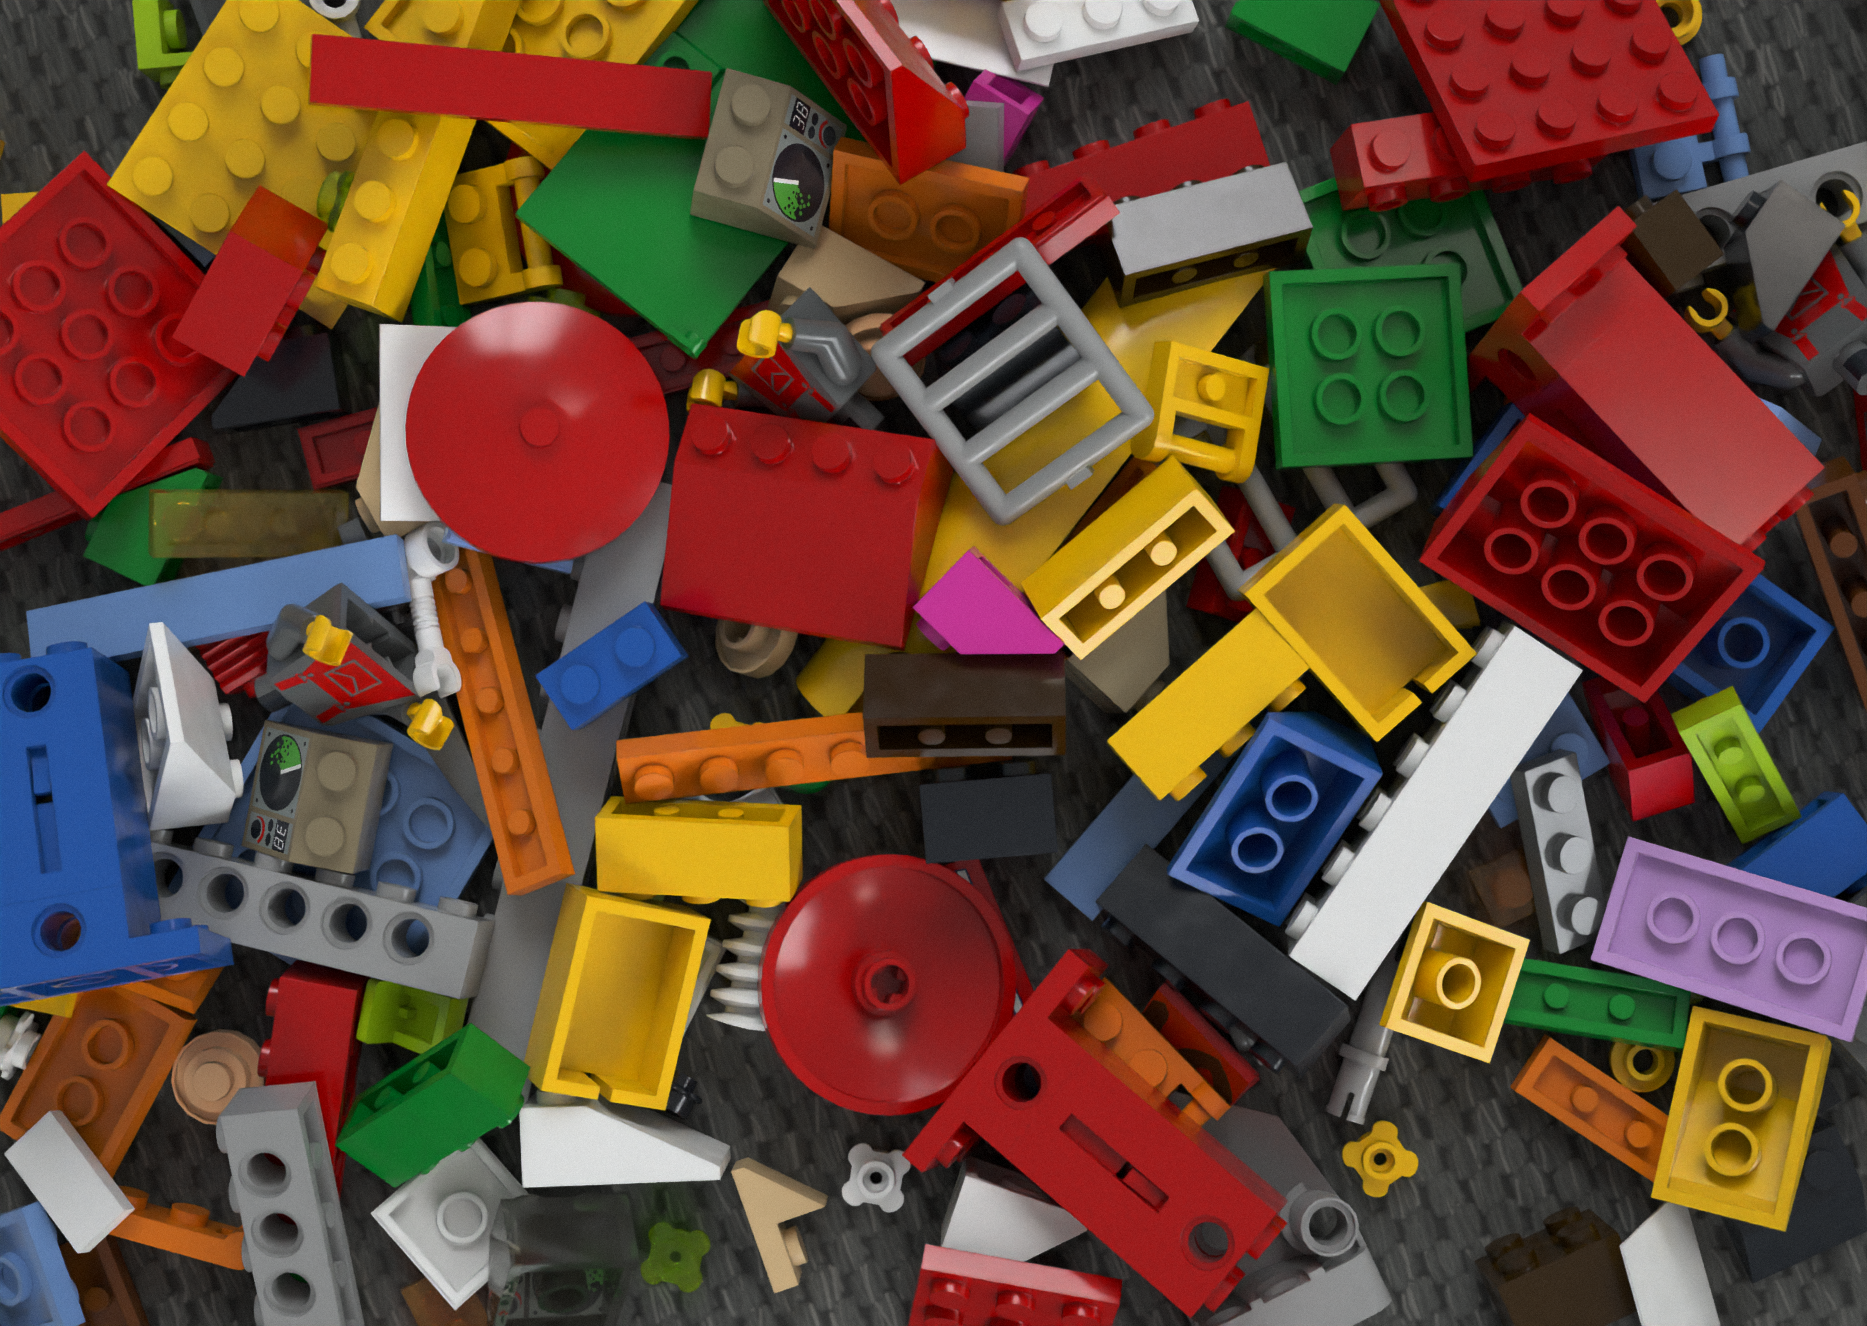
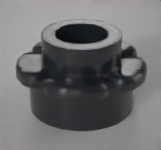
[662,1070,702,1120]

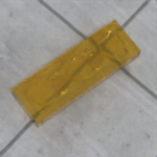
[148,489,349,558]

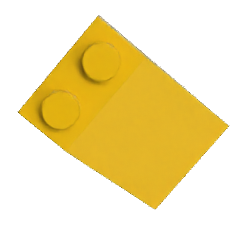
[1651,1006,1832,1232]

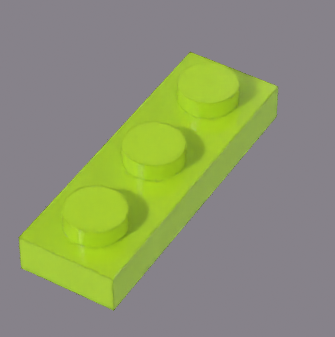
[1671,686,1802,844]

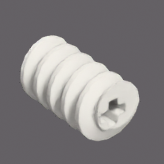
[706,899,786,1031]

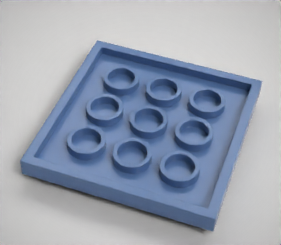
[168,703,494,978]

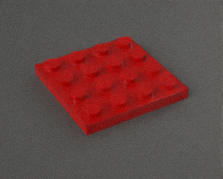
[1379,0,1719,183]
[0,150,238,521]

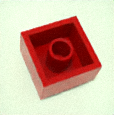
[172,185,329,377]

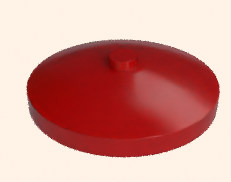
[405,302,670,564]
[757,854,1016,1116]

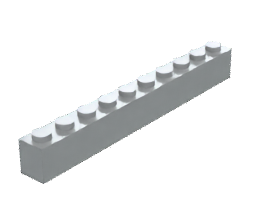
[466,482,672,1103]

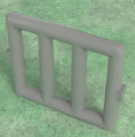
[871,237,1154,526]
[1158,364,1418,602]

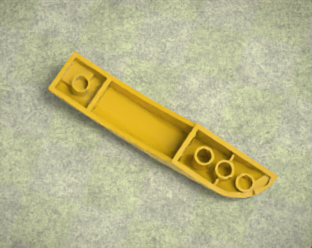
[796,268,1276,716]

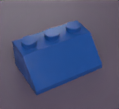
[1166,711,1383,927]

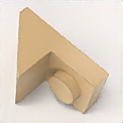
[731,1157,828,1294]

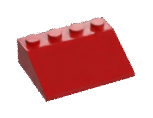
[763,0,969,185]
[660,403,953,651]
[1419,413,1765,703]

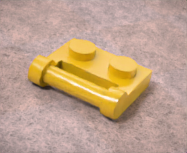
[444,156,563,305]
[1130,341,1269,484]

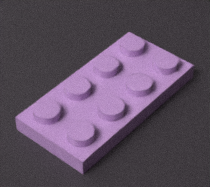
[1591,836,1867,1042]

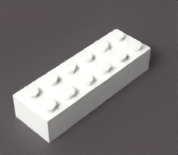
[1284,621,1583,1001]

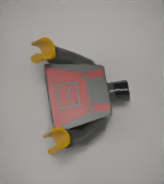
[1684,190,1867,397]
[686,287,885,430]
[254,583,455,750]

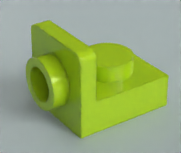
[132,0,193,90]

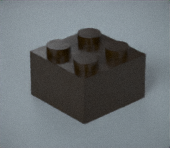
[1474,1207,1637,1326]

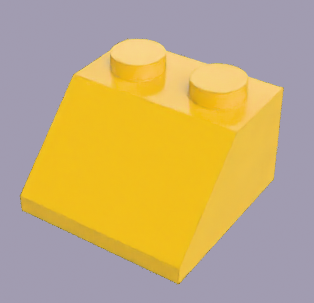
[1379,901,1530,1064]

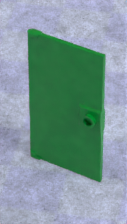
[515,0,940,359]

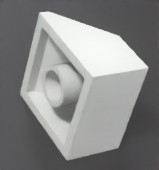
[941,1156,1087,1262]

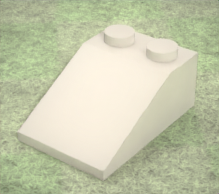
[133,622,244,831]
[519,1089,731,1188]

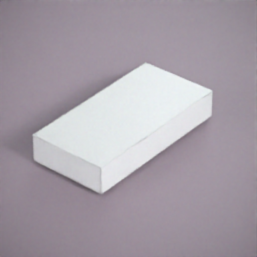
[4,1110,135,1253]

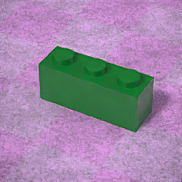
[335,1023,531,1188]

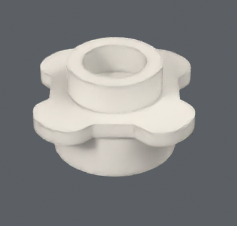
[0,1011,42,1080]
[842,1143,911,1213]

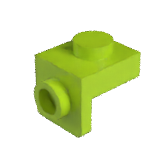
[356,978,469,1054]

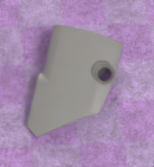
[1168,1091,1392,1326]

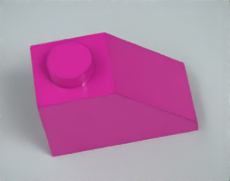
[912,546,1065,654]

